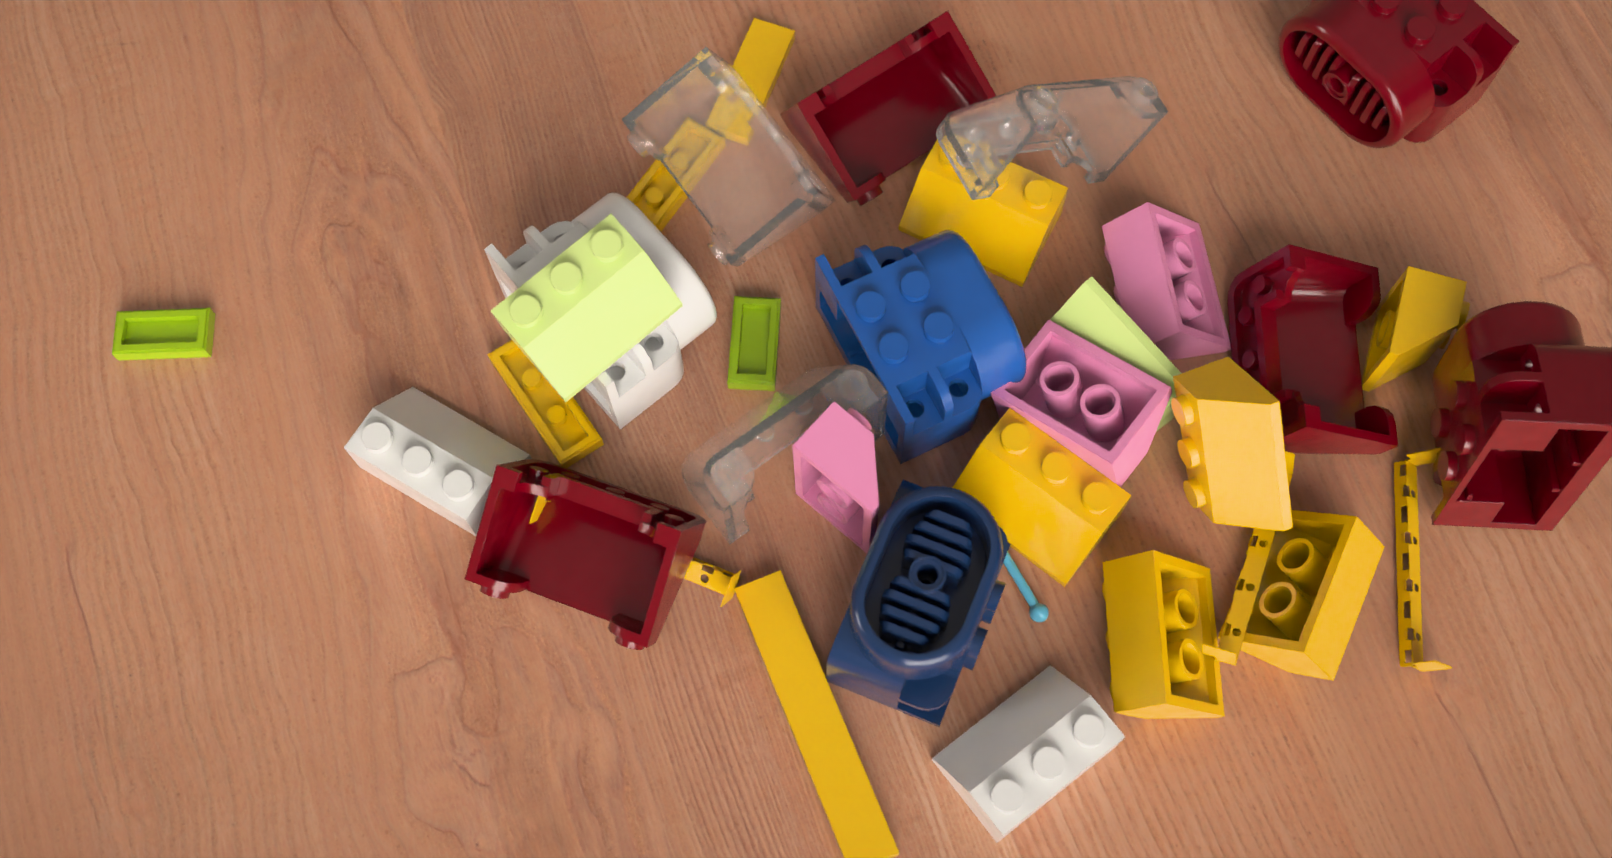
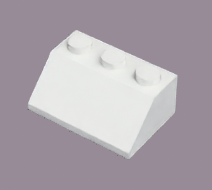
[344,387,532,536]
[932,665,1125,843]

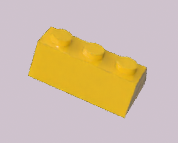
[898,131,1068,287]
[1171,357,1293,531]
[952,408,1132,587]
[1217,510,1385,681]
[1102,550,1225,719]

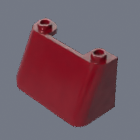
[780,11,1003,206]
[1227,244,1398,455]
[464,459,706,650]

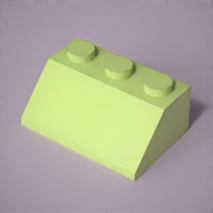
[491,214,683,402]
[1050,277,1181,432]

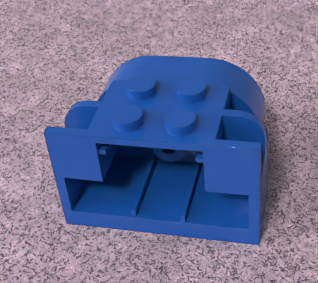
[815,230,1026,464]

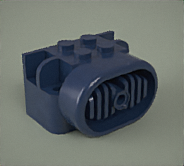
[826,479,1011,727]

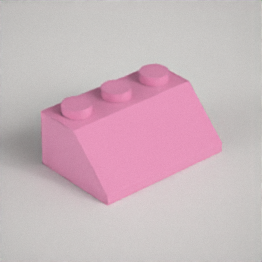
[1102,202,1231,360]
[990,320,1172,487]
[792,401,879,553]

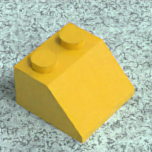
[1362,266,1470,392]

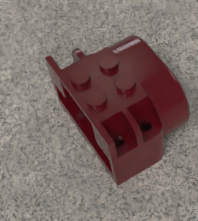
[1278,0,1520,148]
[1430,301,1612,531]

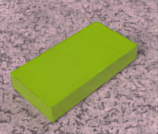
[727,296,781,391]
[112,308,216,361]

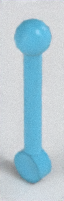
[1003,551,1049,623]

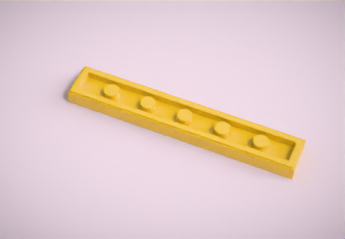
[734,570,899,858]

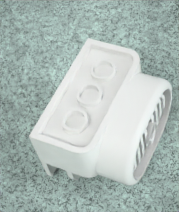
[484,193,717,429]

